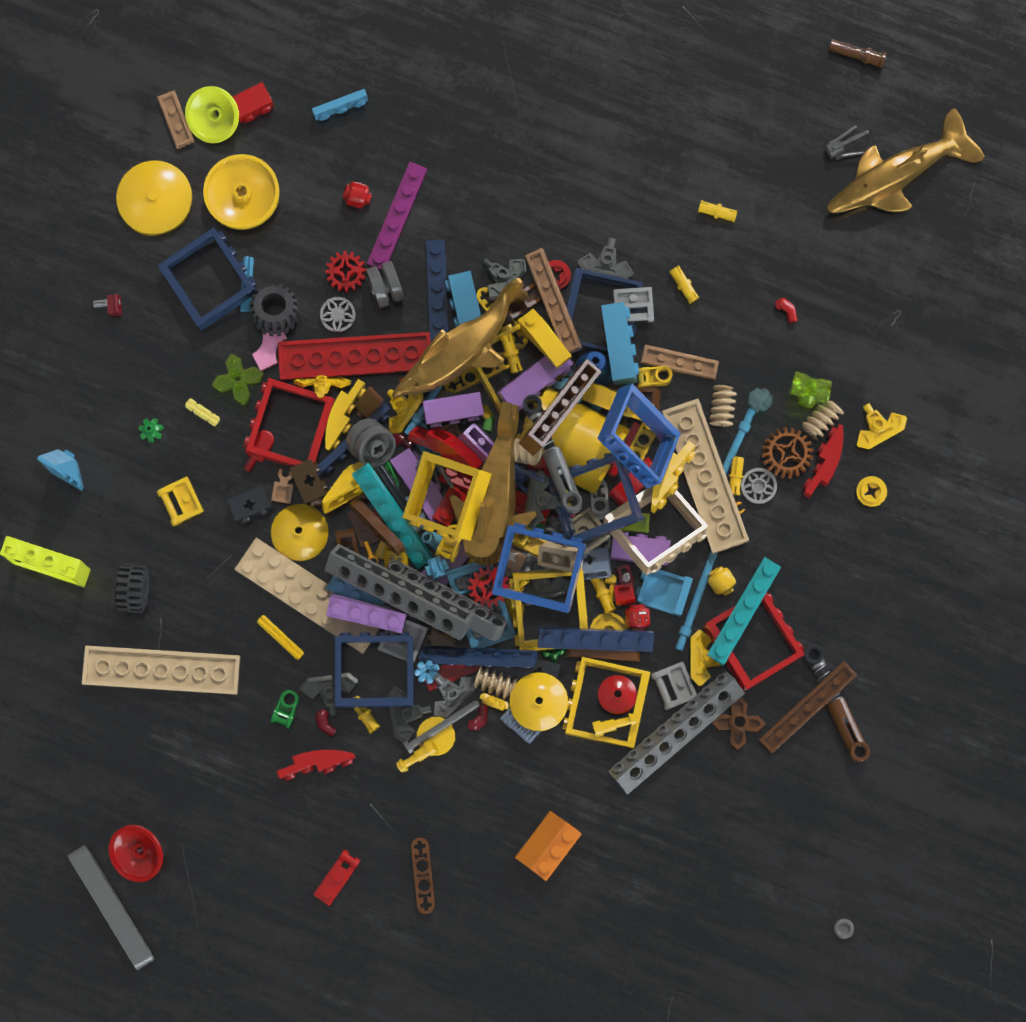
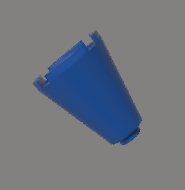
[575,351,612,386]

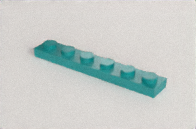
[352,462,434,569]
[707,557,781,665]

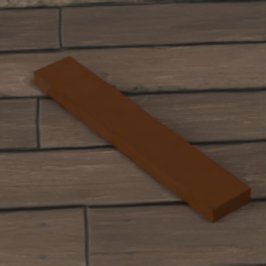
[759,661,857,754]

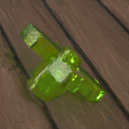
[212,354,264,405]
[791,372,832,408]

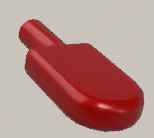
[243,430,274,472]

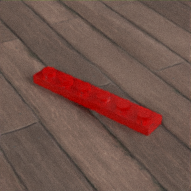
[439,467,552,524]

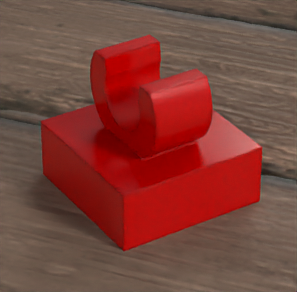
[613,583,636,606]

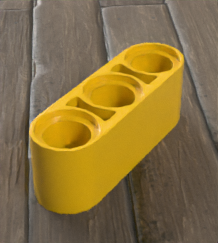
[630,422,656,461]

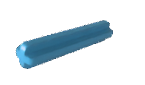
[240,256,254,312]

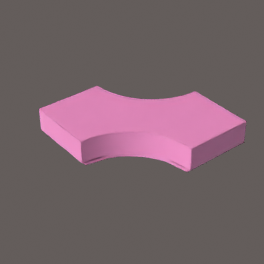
[252,332,287,372]

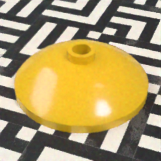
[271,504,329,561]
[510,673,568,731]

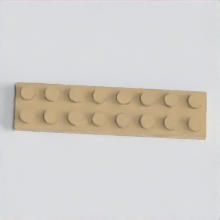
[662,399,749,554]
[235,538,380,654]
[82,646,240,695]

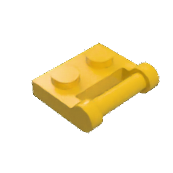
[157,477,204,526]

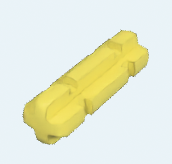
[185,399,220,426]

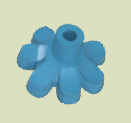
[414,660,439,684]

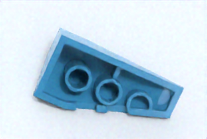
[37,449,84,491]

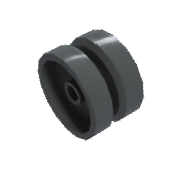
[366,261,405,309]
[346,418,396,468]

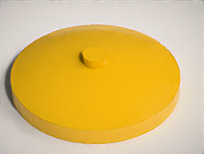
[203,154,280,230]
[116,161,193,236]

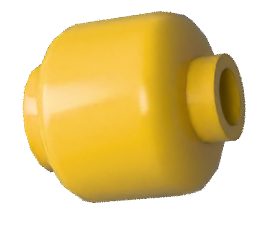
[708,566,736,596]

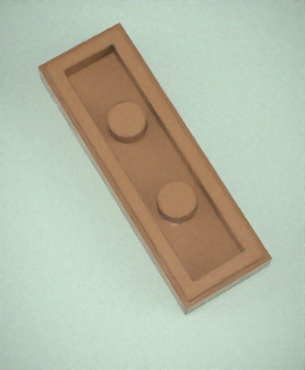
[157,90,195,149]

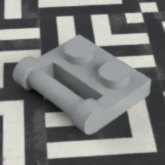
[613,287,654,322]
[651,662,697,711]

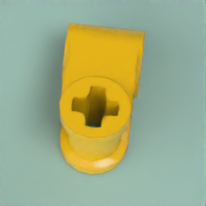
[637,366,672,388]
[435,524,463,563]

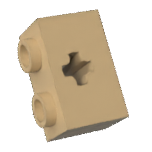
[537,541,583,572]

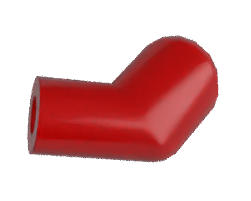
[775,298,797,323]

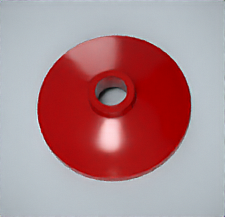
[598,675,637,714]

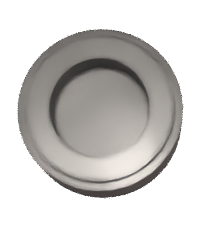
[834,919,854,939]

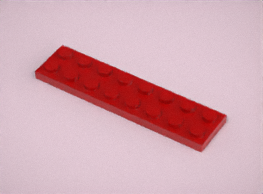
[278,332,430,381]

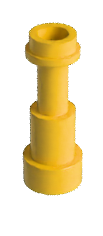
[592,713,637,737]
[396,739,439,773]

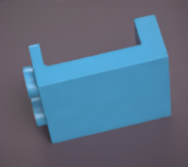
[635,569,693,617]

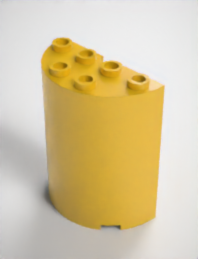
[515,387,630,494]

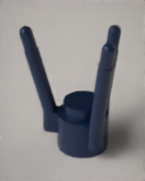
[515,463,550,495]

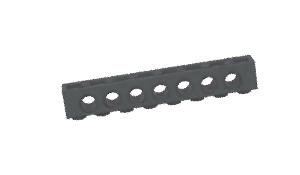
[324,544,475,641]
[608,671,745,794]

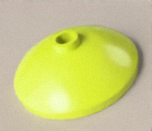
[185,86,239,143]

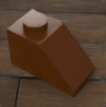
[355,386,384,420]

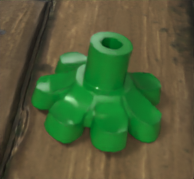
[139,418,164,443]
[540,649,565,663]

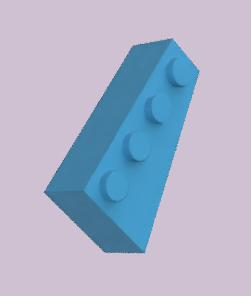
[445,271,481,327]
[601,302,639,386]

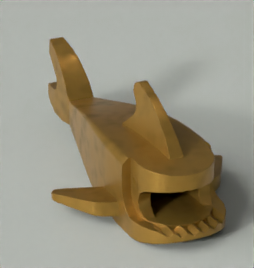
[450,401,537,565]

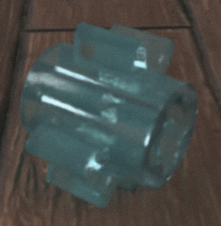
[748,388,773,412]

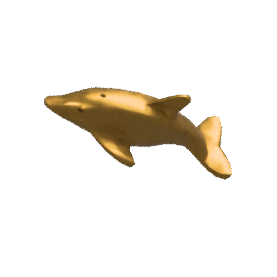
[827,108,985,213]
[392,278,529,398]

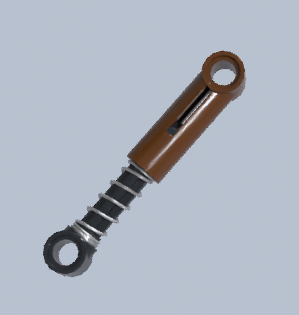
[803,645,870,762]

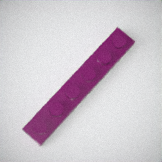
[367,162,427,271]

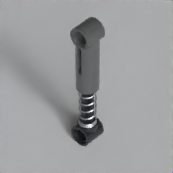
[523,394,582,514]

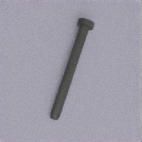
[403,701,480,754]

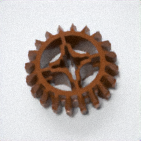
[761,427,813,479]

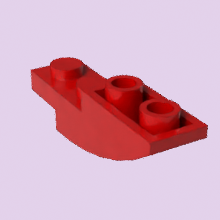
[803,424,843,498]
[407,425,483,469]
[277,750,356,781]

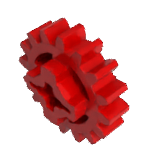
[325,251,366,293]
[467,565,510,608]

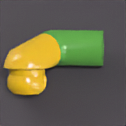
[482,404,495,432]

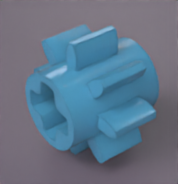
[424,556,449,580]

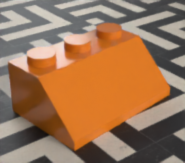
[515,811,582,881]

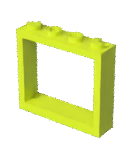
[0,536,91,587]

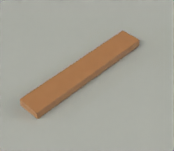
[525,248,583,354]

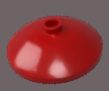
[109,825,163,882]

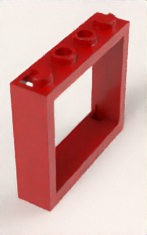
[243,378,335,467]
[702,592,805,692]

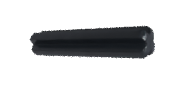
[375,465,408,513]

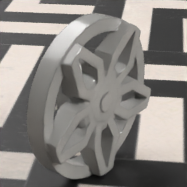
[320,297,356,333]
[741,468,777,504]

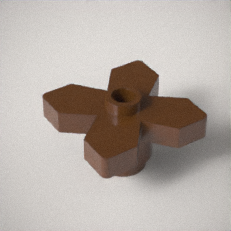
[711,697,765,750]

